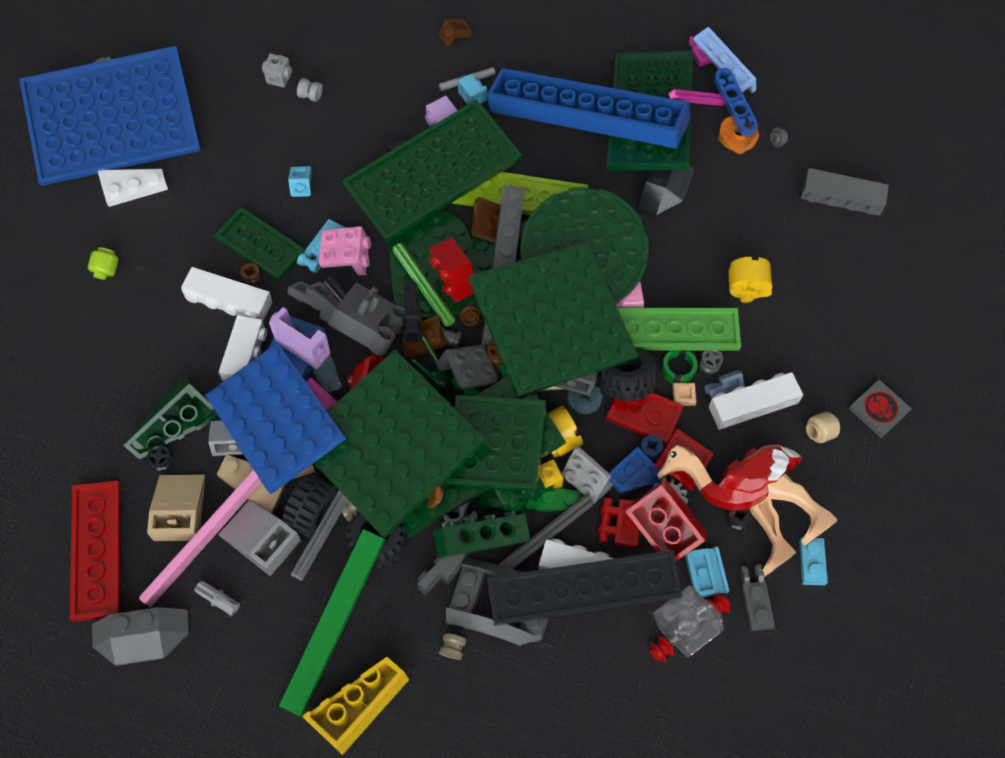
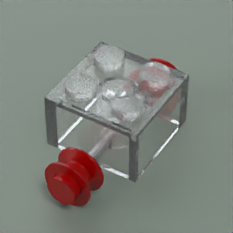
[649,585,731,663]

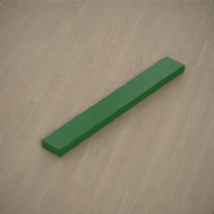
[279,529,385,717]

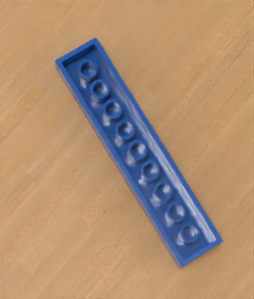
[487,68,690,148]

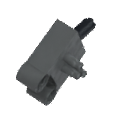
[324,277,405,356]

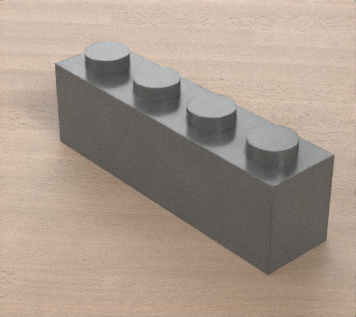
[801,168,889,216]

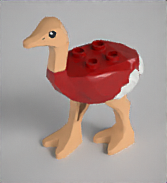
[657,444,838,577]

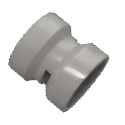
[297,78,323,102]

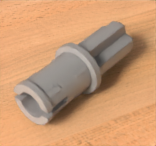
[194,581,240,616]

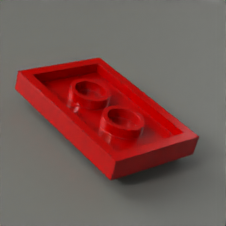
[606,393,683,445]

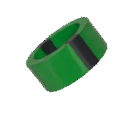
[662,350,697,384]

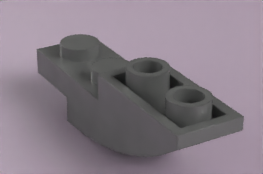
[287,281,340,323]
[418,511,478,595]

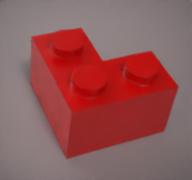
[429,238,474,303]

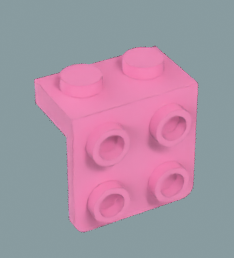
[319,226,371,276]

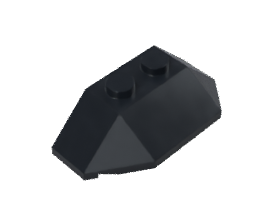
[637,164,695,217]

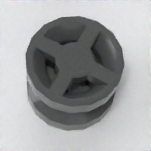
[699,350,723,374]

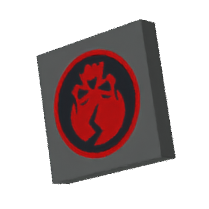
[849,380,912,438]

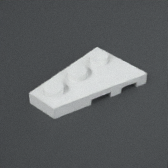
[98,169,168,207]

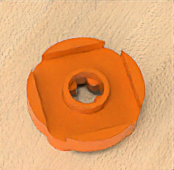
[718,116,759,154]

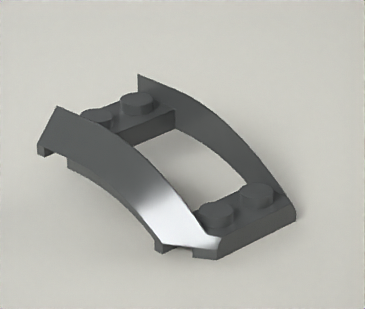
[446,558,548,647]

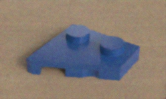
[609,447,667,493]

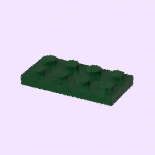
[214,207,305,282]

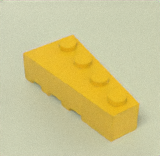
[302,657,409,755]

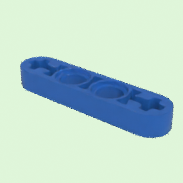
[714,68,758,137]

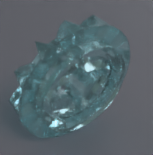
[568,385,603,414]

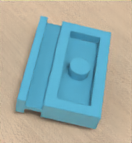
[685,547,729,599]

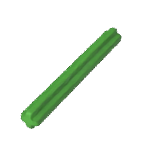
[393,243,455,327]

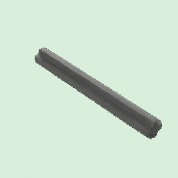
[291,490,348,580]
[499,495,593,569]

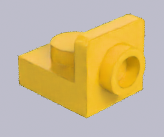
[539,460,563,489]

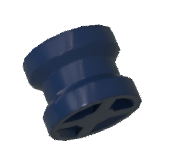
[640,435,663,462]

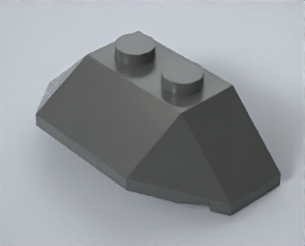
[92,607,189,666]

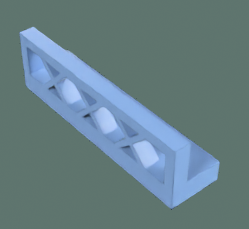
[693,27,756,93]

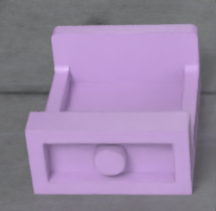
[269,307,331,370]

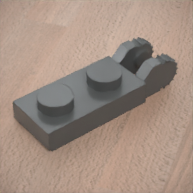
[740,564,775,631]

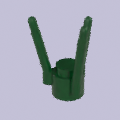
[411,335,449,391]

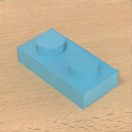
[799,538,828,585]

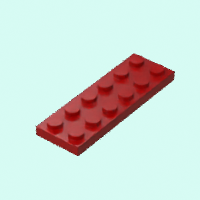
[70,481,120,621]

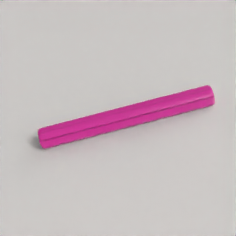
[668,89,725,106]

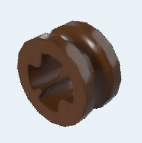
[240,263,261,284]

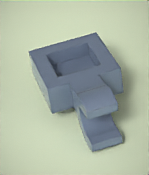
[704,370,745,398]

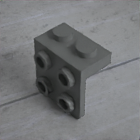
[436,345,498,389]

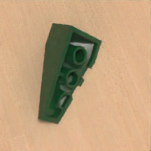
[123,376,218,460]

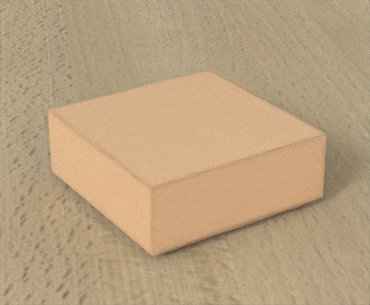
[672,383,696,406]

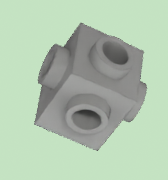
[262,53,292,88]

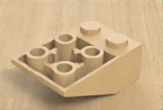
[147,475,205,541]

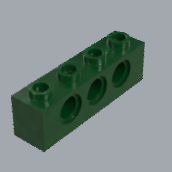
[433,511,531,559]

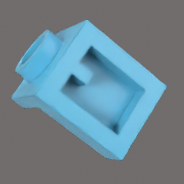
[288,166,312,197]

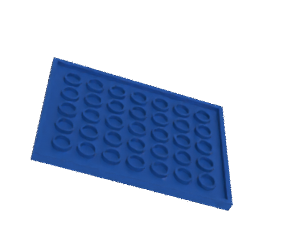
[19,46,201,186]

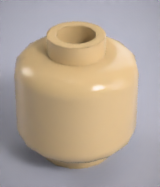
[806,412,840,443]

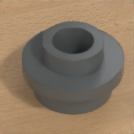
[770,127,788,147]

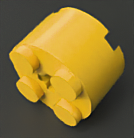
[728,257,772,303]
[548,406,583,458]

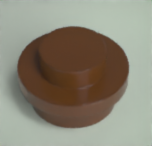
[460,305,481,326]

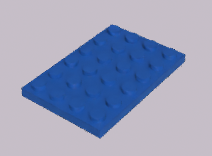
[205,343,346,494]

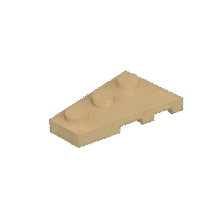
[217,455,287,515]

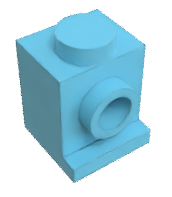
[458,74,487,104]

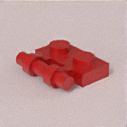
[597,498,639,548]

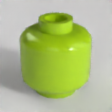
[88,248,119,280]

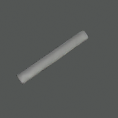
[439,67,495,91]

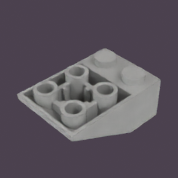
[218,500,301,576]

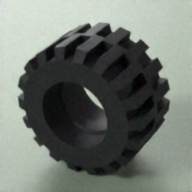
[601,348,656,402]
[283,473,338,537]
[346,511,406,569]

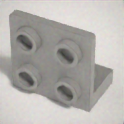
[561,447,613,504]

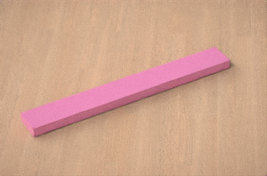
[139,470,262,607]

